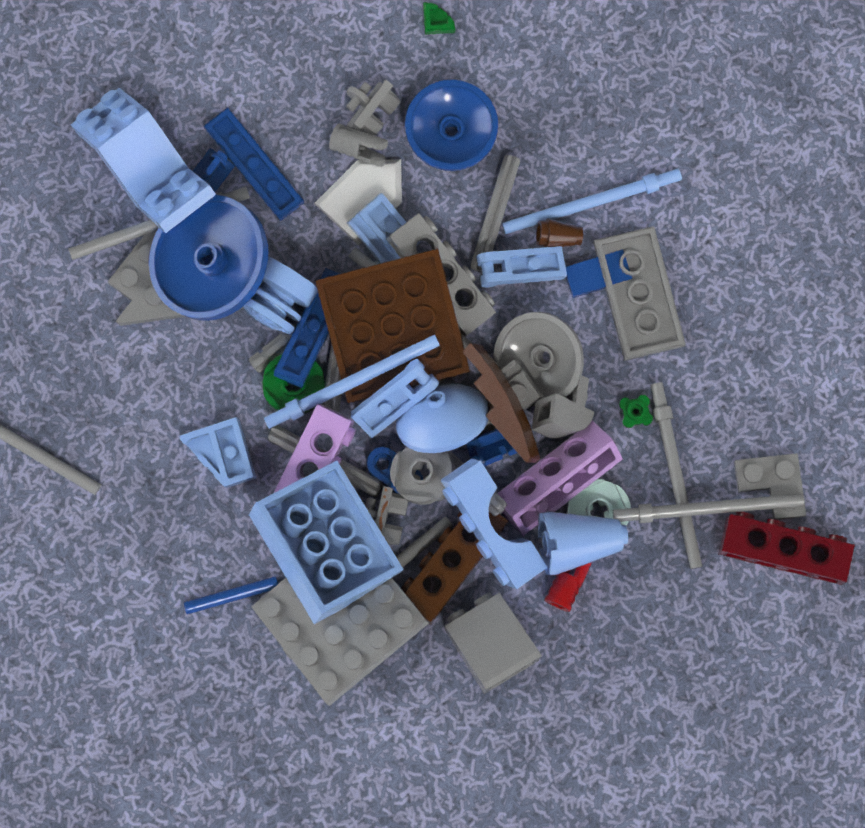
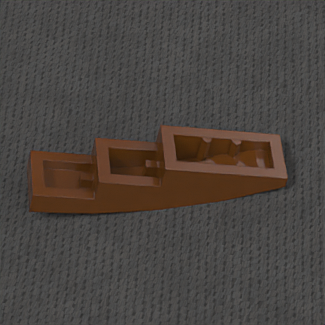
[462,343,541,463]

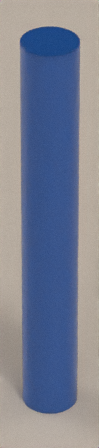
[184,576,278,615]

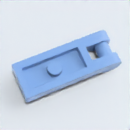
[476,246,567,288]
[351,359,439,438]

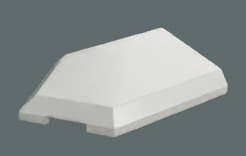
[314,159,402,246]

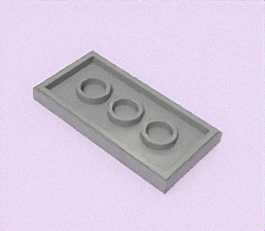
[593,226,686,361]

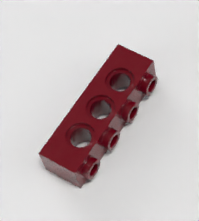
[718,512,855,585]

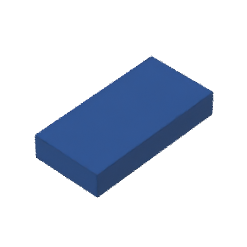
[566,249,633,298]

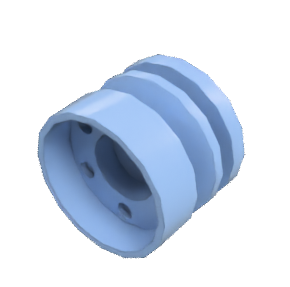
[243,256,318,335]

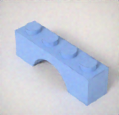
[441,458,548,589]

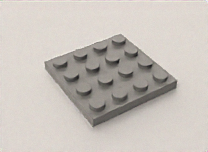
[251,578,429,706]

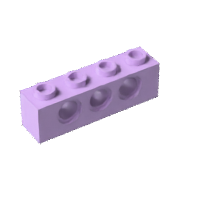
[274,404,356,493]
[497,420,623,536]

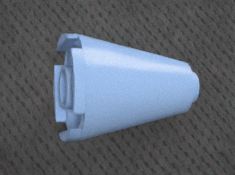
[538,511,628,575]

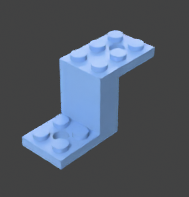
[71,88,216,233]

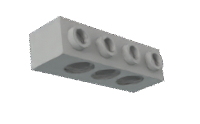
[386,213,496,336]

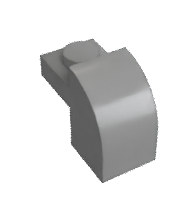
[532,375,594,438]

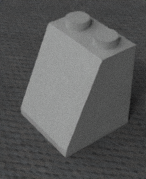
[444,592,542,694]

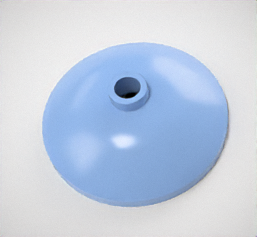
[396,383,490,453]

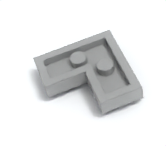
[734,453,806,520]

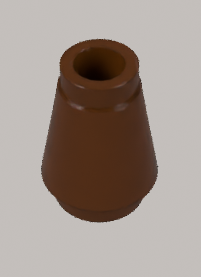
[536,218,583,247]

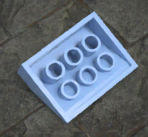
[249,461,403,624]

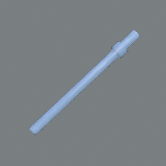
[502,169,682,235]
[264,334,440,429]

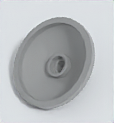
[493,312,584,406]

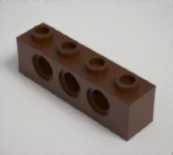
[401,512,508,625]

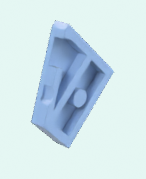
[180,417,256,488]

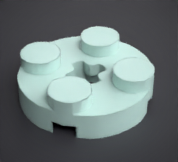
[567,479,631,525]

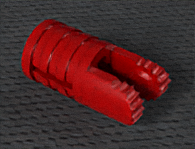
[544,562,592,612]

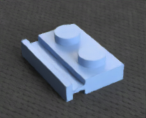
[347,193,421,263]

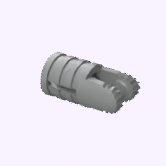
[329,123,388,167]

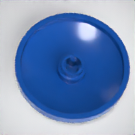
[149,195,269,321]

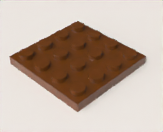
[315,248,471,403]

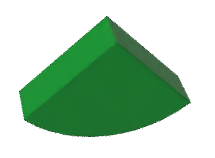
[423,2,456,35]

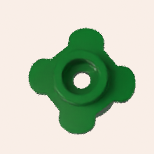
[619,395,653,428]

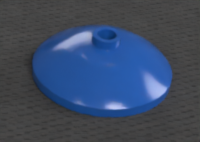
[405,80,498,171]

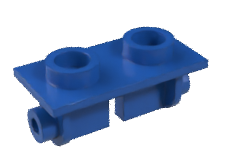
[193,148,235,193]
[466,429,517,468]

